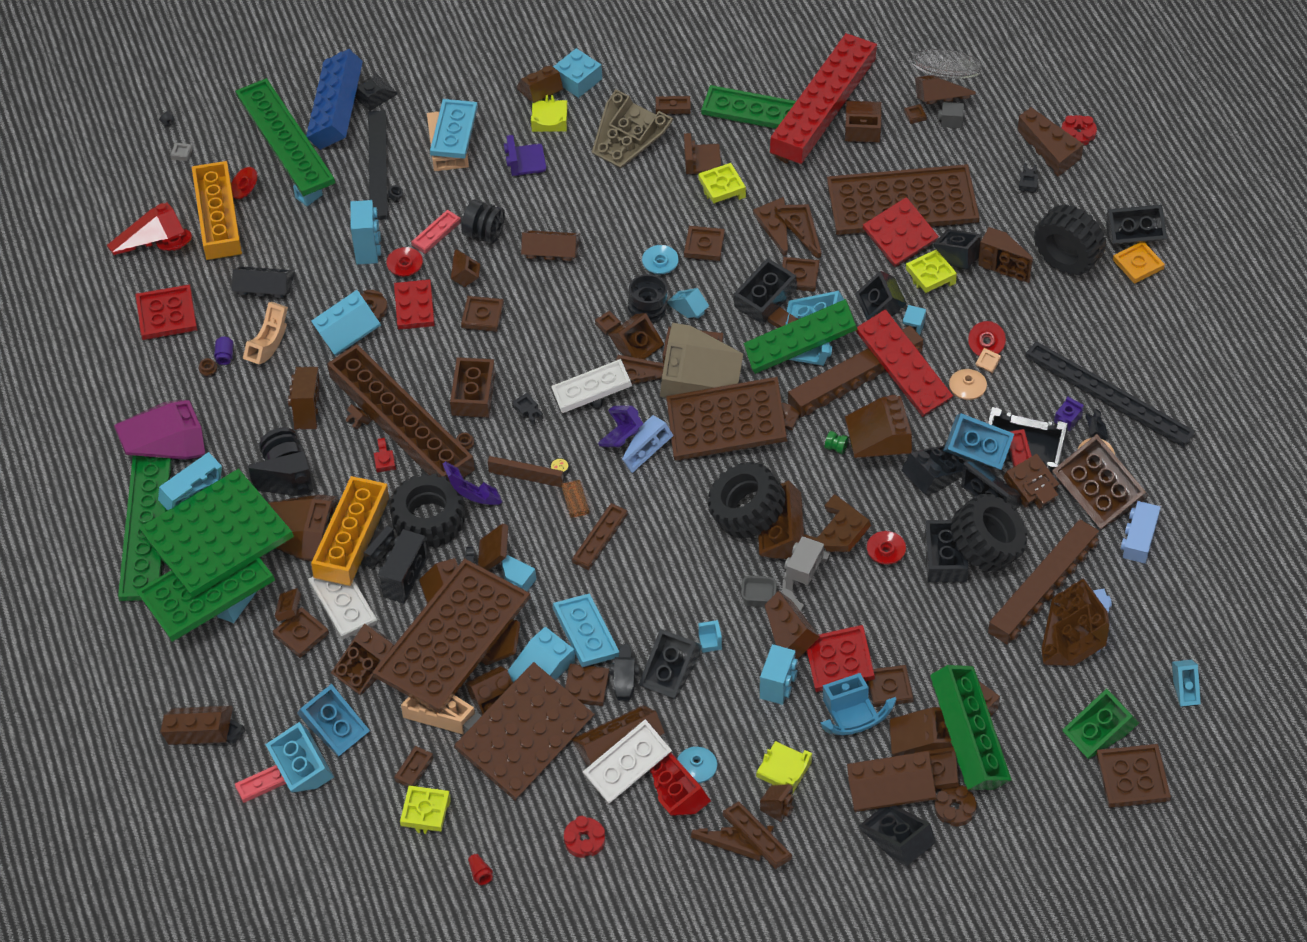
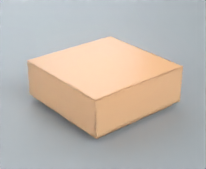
[976,348,1001,374]

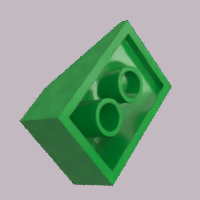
[1062,688,1139,759]

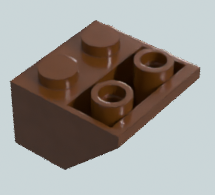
[465,666,513,715]

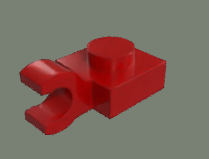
[374,438,396,473]

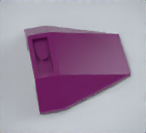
[114,400,205,459]

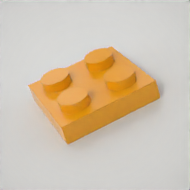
[1113,242,1165,284]

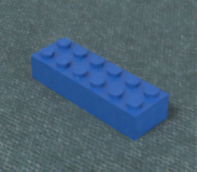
[306,49,363,150]

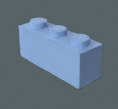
[1121,501,1161,564]

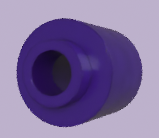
[214,336,234,365]

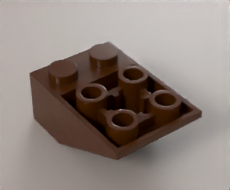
[915,75,976,104]
[845,101,881,142]
[978,227,1033,283]
[331,623,396,695]
[889,707,953,756]

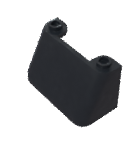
[988,407,1068,473]

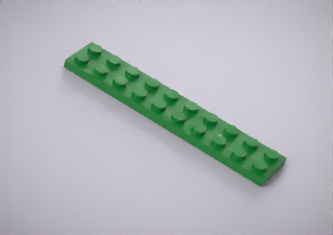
[235,78,335,196]
[118,455,172,601]

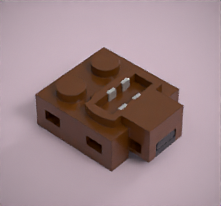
[1003,454,1059,510]

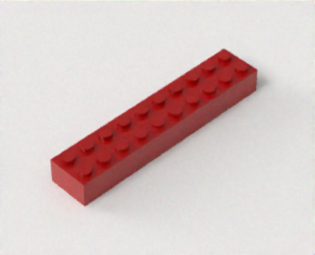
[770,33,877,164]

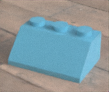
[311,290,381,356]
[265,722,334,792]

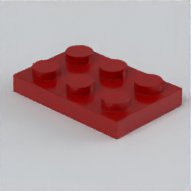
[394,279,435,330]

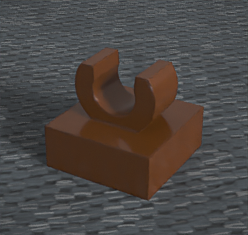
[346,404,372,429]

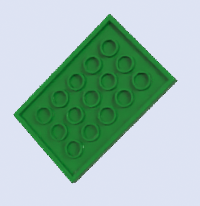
[137,557,275,642]

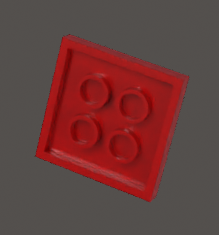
[863,197,939,267]
[135,284,197,340]
[807,625,875,692]

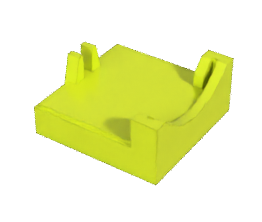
[531,95,568,132]
[698,163,746,203]
[906,250,957,293]
[756,741,812,794]
[400,786,451,834]

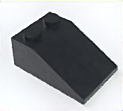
[248,451,313,496]
[639,629,702,699]
[859,806,936,866]

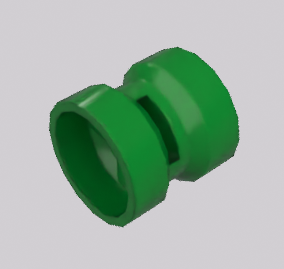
[824,431,849,455]

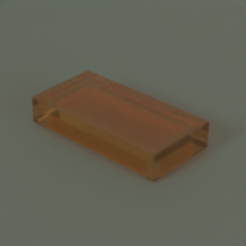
[561,480,589,518]

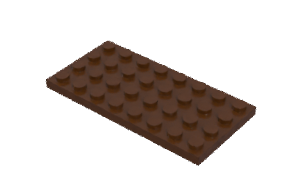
[827,164,980,235]
[372,558,531,713]

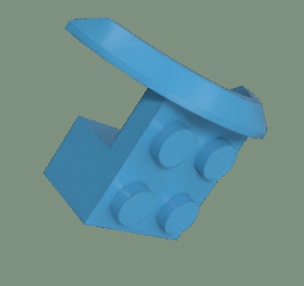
[820,673,896,735]

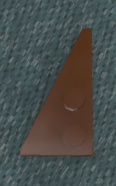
[753,197,788,256]
[774,204,822,258]
[616,355,664,384]
[691,825,774,861]

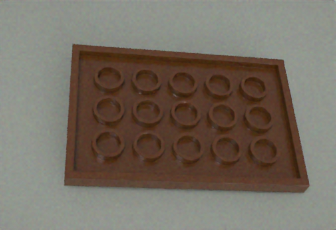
[666,377,787,461]
[454,662,595,801]

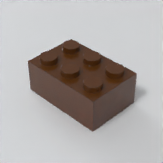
[450,357,495,418]

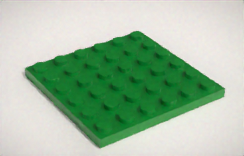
[139,468,294,598]

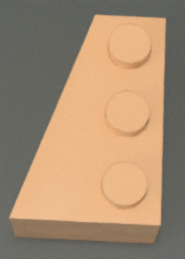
[401,695,475,734]

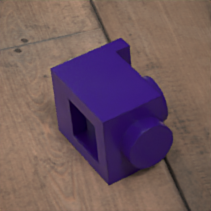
[1054,397,1084,431]

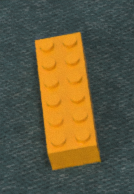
[192,161,242,260]
[311,476,389,586]

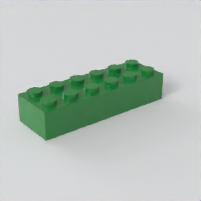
[930,665,1012,790]

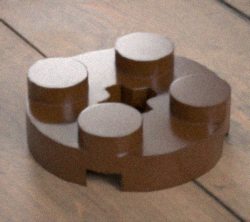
[360,290,388,322]
[934,785,977,827]

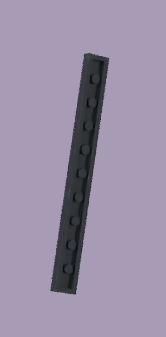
[1025,341,1196,448]

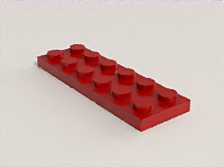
[856,309,953,417]

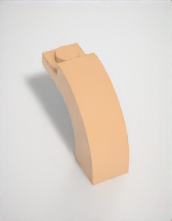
[243,302,288,364]

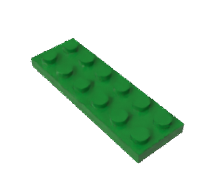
[701,85,796,129]
[743,299,858,374]

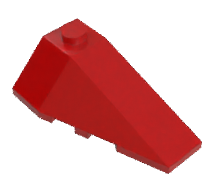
[650,752,711,815]

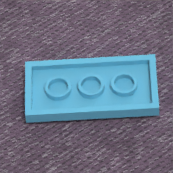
[430,99,478,159]
[553,593,619,667]

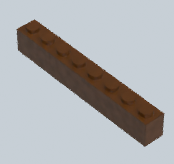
[788,325,923,418]
[988,519,1099,645]

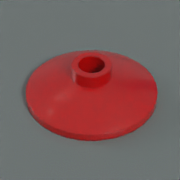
[231,167,257,199]
[156,229,192,251]
[386,247,423,276]
[968,321,1006,356]
[867,531,906,565]

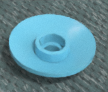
[642,245,679,274]
[677,747,717,783]

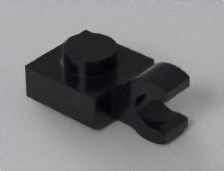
[1085,408,1109,441]

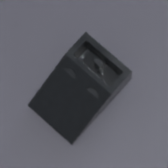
[901,445,966,495]

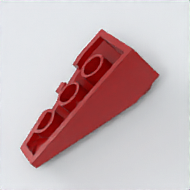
[107,202,185,255]

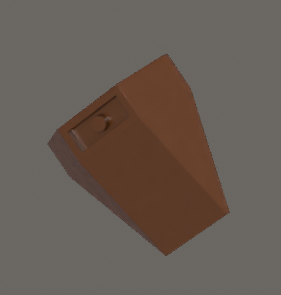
[268,494,338,561]
[1041,578,1110,666]

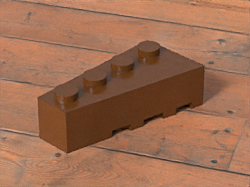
[1017,107,1084,177]

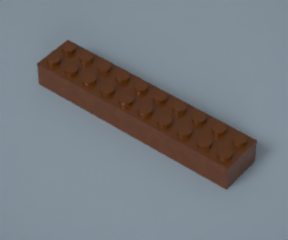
[327,344,475,480]

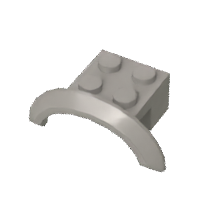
[782,536,830,611]

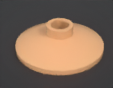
[949,369,987,400]

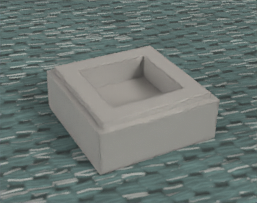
[170,142,193,161]

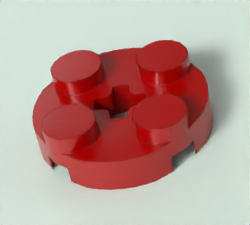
[1061,115,1097,146]
[564,816,605,858]

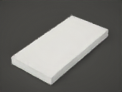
[551,359,632,413]
[308,577,378,640]
[582,719,672,804]

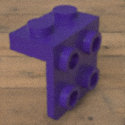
[504,135,546,176]
[598,405,644,447]

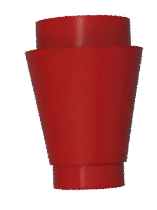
[468,854,493,885]

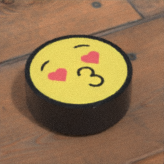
[550,458,569,477]

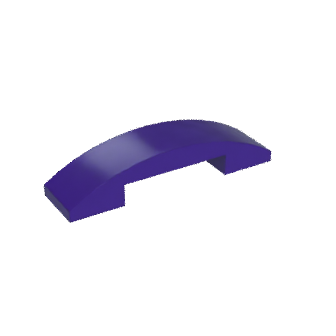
[443,461,502,505]

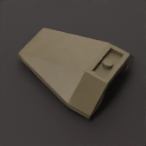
[592,89,673,168]
[660,323,743,398]

